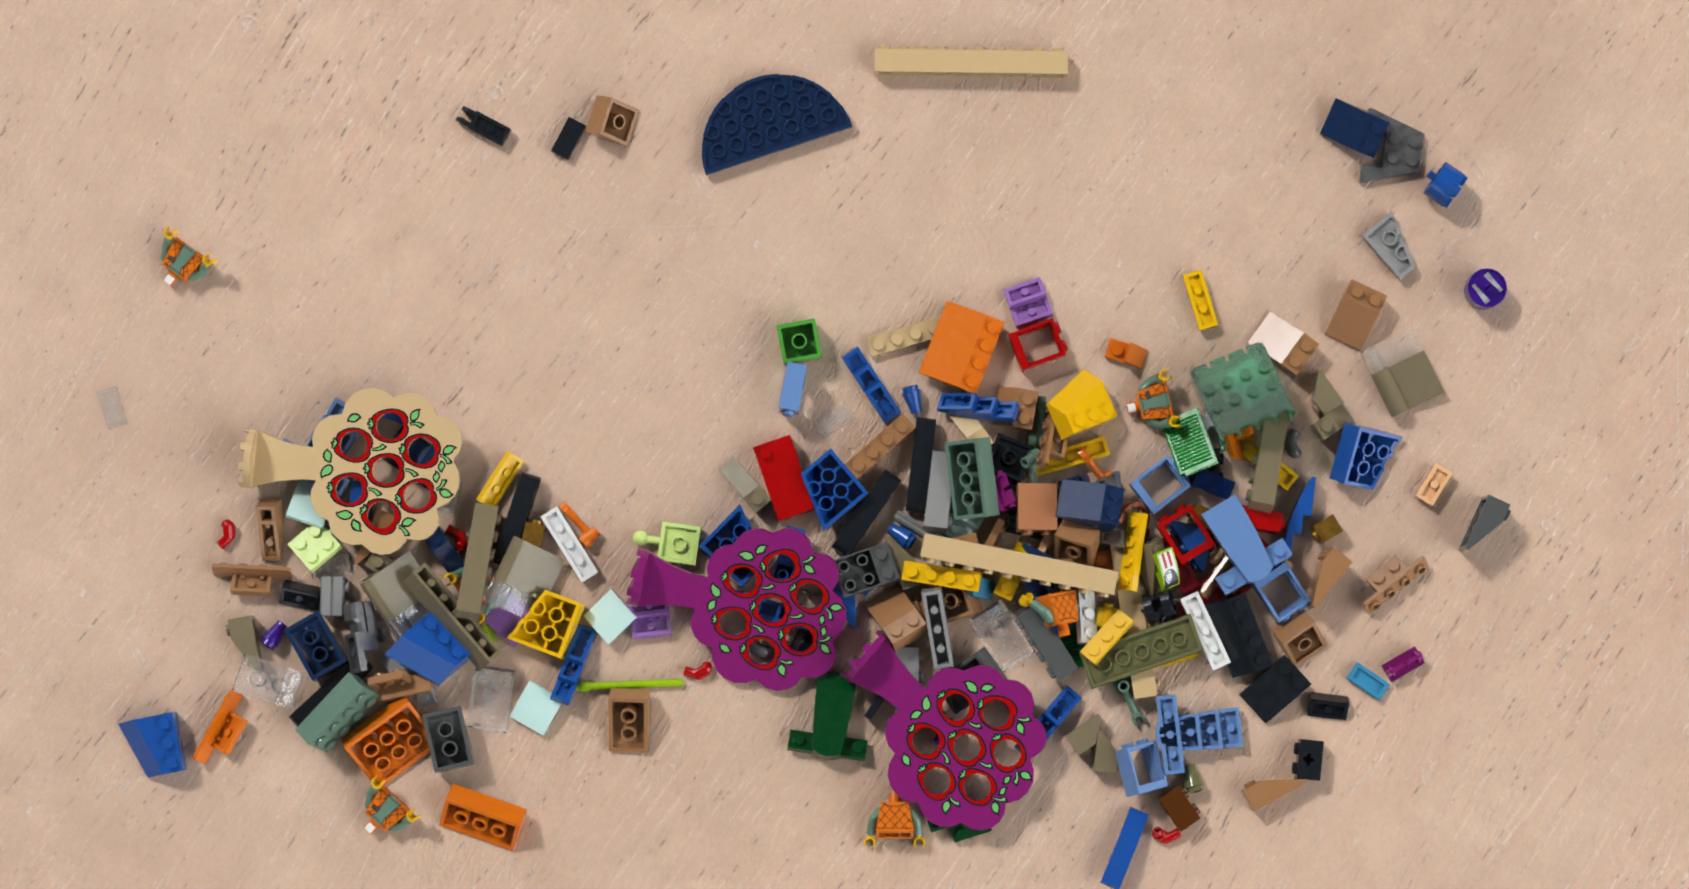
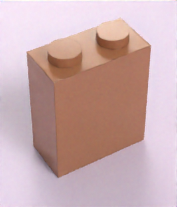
[1016,483,1057,536]

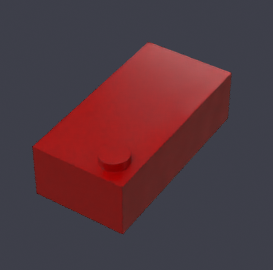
[753,435,815,522]

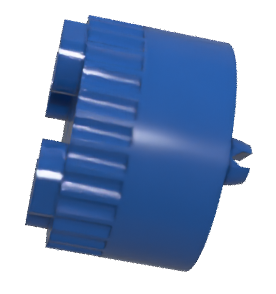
[1423,162,1468,208]

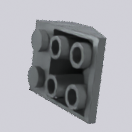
[834,542,900,598]

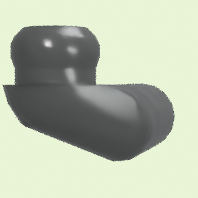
[1284,429,1301,459]
[749,640,772,658]

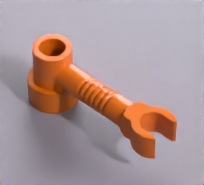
[1077,447,1112,479]
[559,501,601,549]

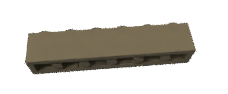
[1245,396,1292,513]
[456,503,502,621]
[402,562,502,671]

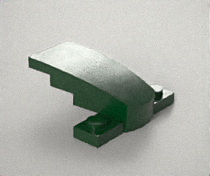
[787,671,868,762]

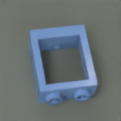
[778,362,807,417]
[1129,455,1191,516]
[1250,561,1311,623]
[1115,738,1168,797]

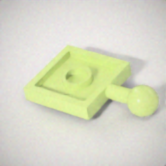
[633,521,701,566]
[287,525,342,573]

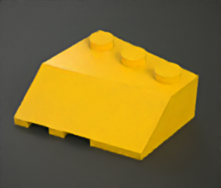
[1046,369,1118,440]
[507,590,585,660]

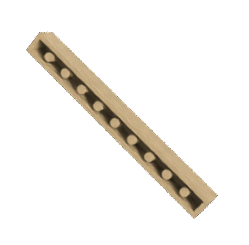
[874,45,1068,78]
[1108,502,1160,699]
[920,533,1118,598]

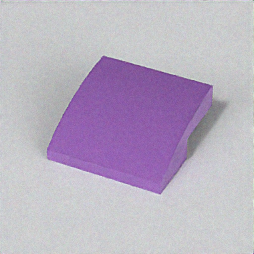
[1003,277,1053,329]
[484,590,530,647]
[629,605,672,640]

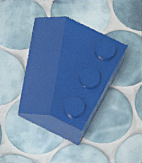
[1329,422,1403,490]
[801,448,868,531]
[698,505,755,590]
[384,612,470,686]
[118,712,187,778]

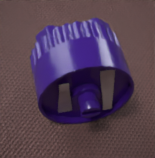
[1464,268,1507,310]

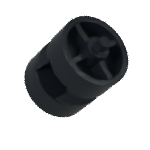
[1141,589,1179,622]

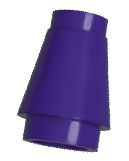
[261,621,287,651]

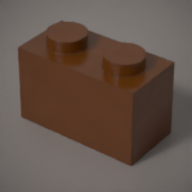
[1157,786,1201,832]

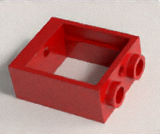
[1008,318,1068,372]
[1156,504,1215,566]
[1242,505,1285,535]

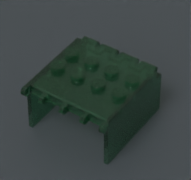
[1190,342,1296,452]

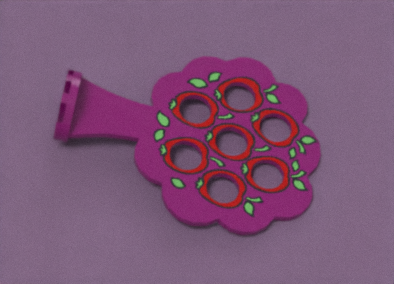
[625,528,846,691]
[840,630,1046,831]

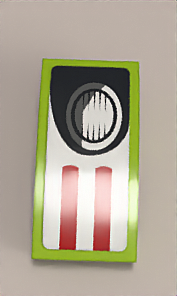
[1152,547,1180,591]

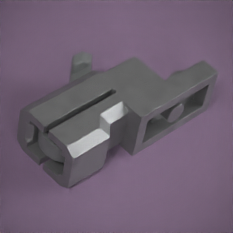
[343,601,387,674]

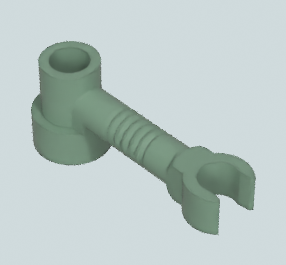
[1027,396,1046,447]
[1020,448,1040,483]
[1113,678,1145,726]

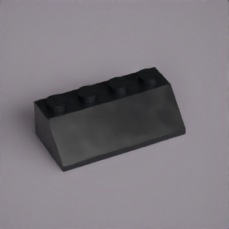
[1205,591,1273,678]

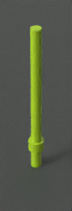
[575,678,683,692]

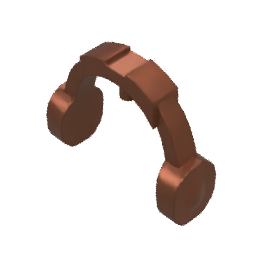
[1119,501,1150,541]

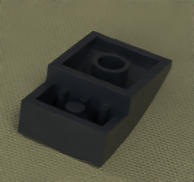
[992,433,1034,496]

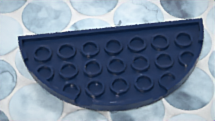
[702,74,852,175]

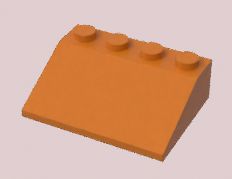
[918,301,1004,393]
[341,696,430,787]

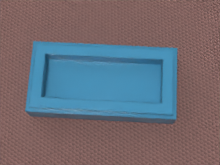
[967,578,995,600]
[1346,662,1390,700]

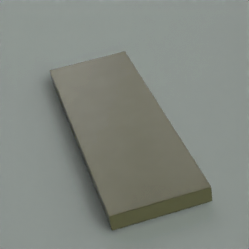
[1079,613,1204,689]

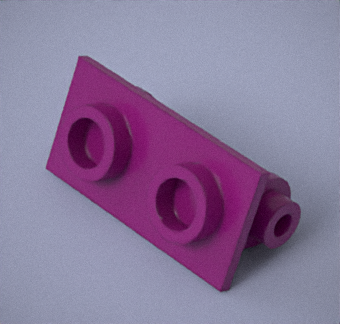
[995,470,1017,512]
[1381,646,1425,682]

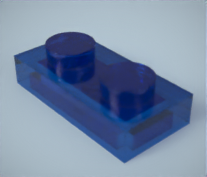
[1191,469,1236,500]

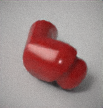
[216,519,236,549]
[445,525,468,552]
[683,662,712,680]
[1152,827,1182,844]

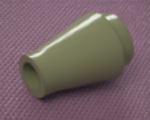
[1184,764,1204,794]

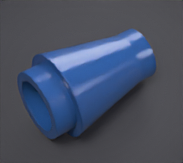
[902,384,922,414]
[887,523,917,549]

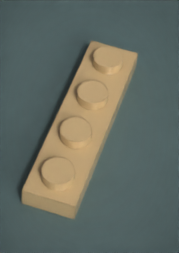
[866,317,940,358]

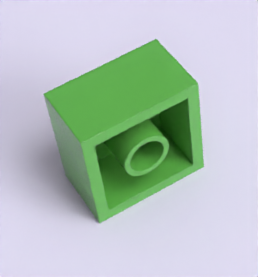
[776,318,822,366]

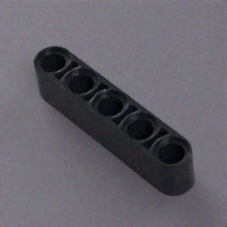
[905,417,936,514]
[831,469,901,556]
[493,472,541,565]
[289,660,373,727]

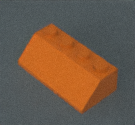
[439,783,527,851]

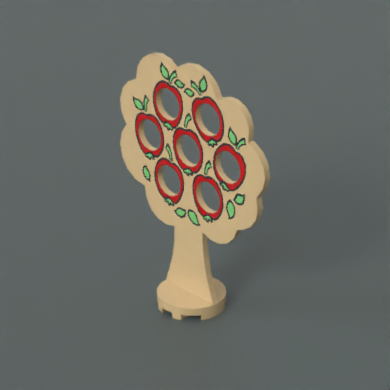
[238,388,462,555]

